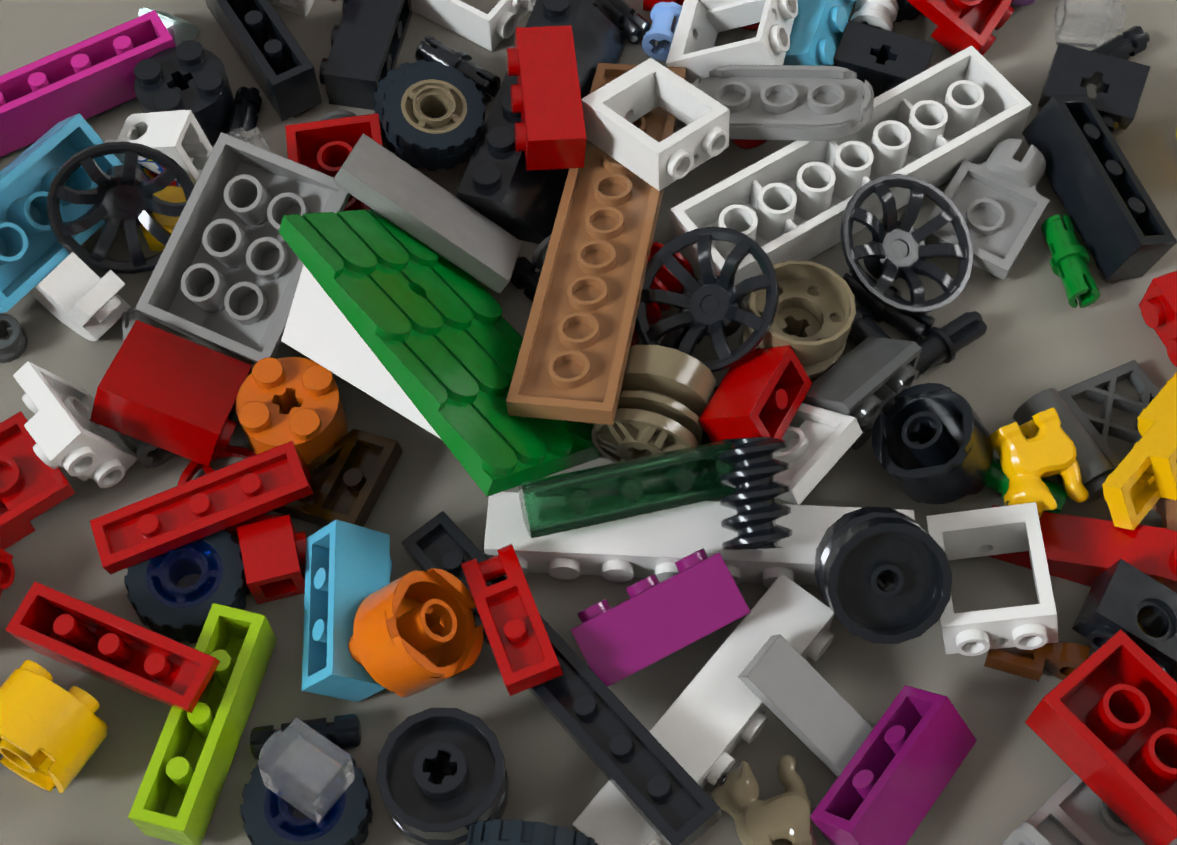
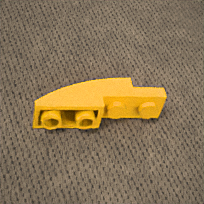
[1102,372,1177,530]

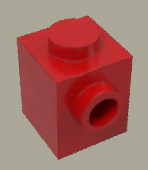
[237,514,308,605]

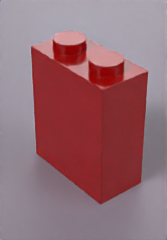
[90,320,252,467]

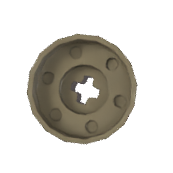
[739,260,856,383]
[592,345,716,476]

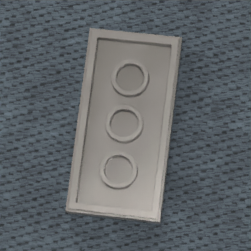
[333,133,522,293]

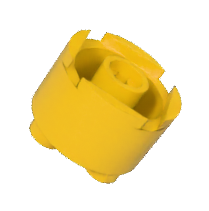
[0,660,108,793]

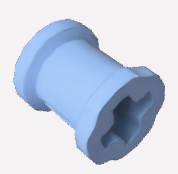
[642,1,682,61]

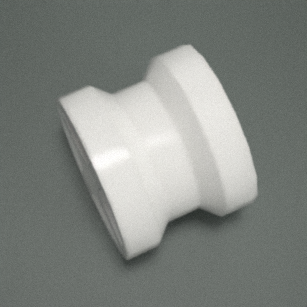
[850,0,899,32]

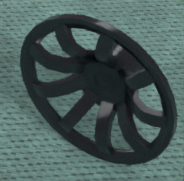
[47,141,194,274]
[840,174,973,314]
[635,226,779,372]

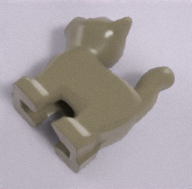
[712,755,817,845]

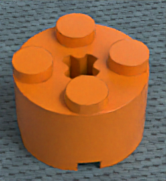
[236,357,348,465]
[348,568,484,697]

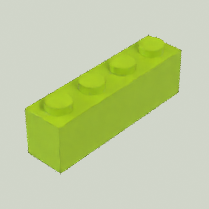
[128,603,277,845]

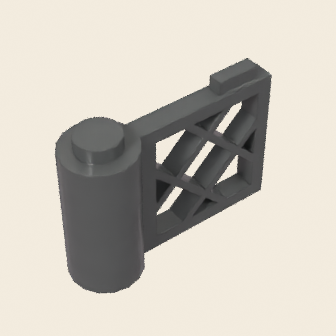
[1013,360,1160,502]

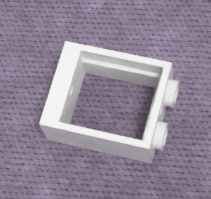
[411,0,536,52]
[666,0,798,83]
[581,58,730,191]
[926,502,1059,656]

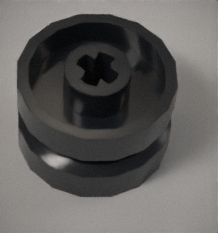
[814,506,952,644]
[376,708,509,845]

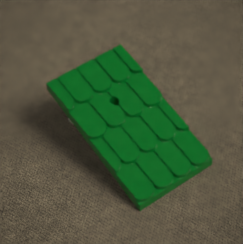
[279,209,601,497]

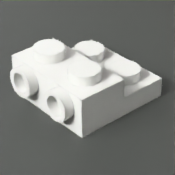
[13,361,138,488]
[716,403,863,505]

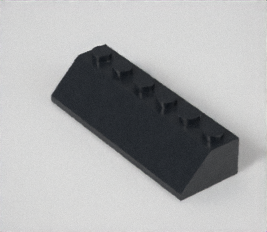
[457,0,626,244]

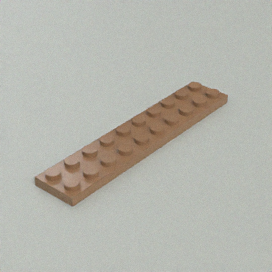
[506,63,687,425]

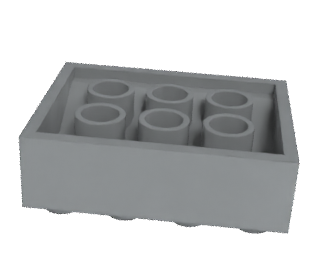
[135,132,351,363]

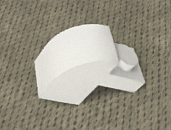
[31,252,131,341]

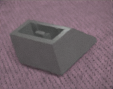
[802,336,922,450]

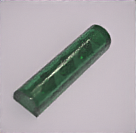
[518,441,736,538]

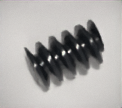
[718,437,792,550]

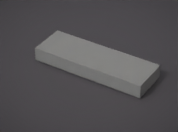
[738,634,873,777]

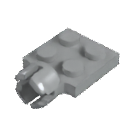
[923,138,1050,280]

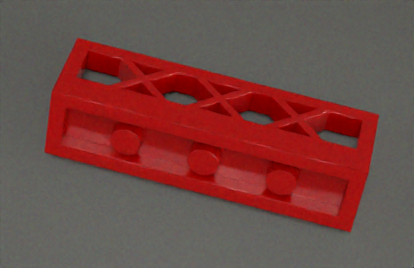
[89,441,313,575]

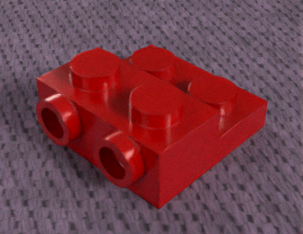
[906,0,1014,56]
[0,411,75,550]

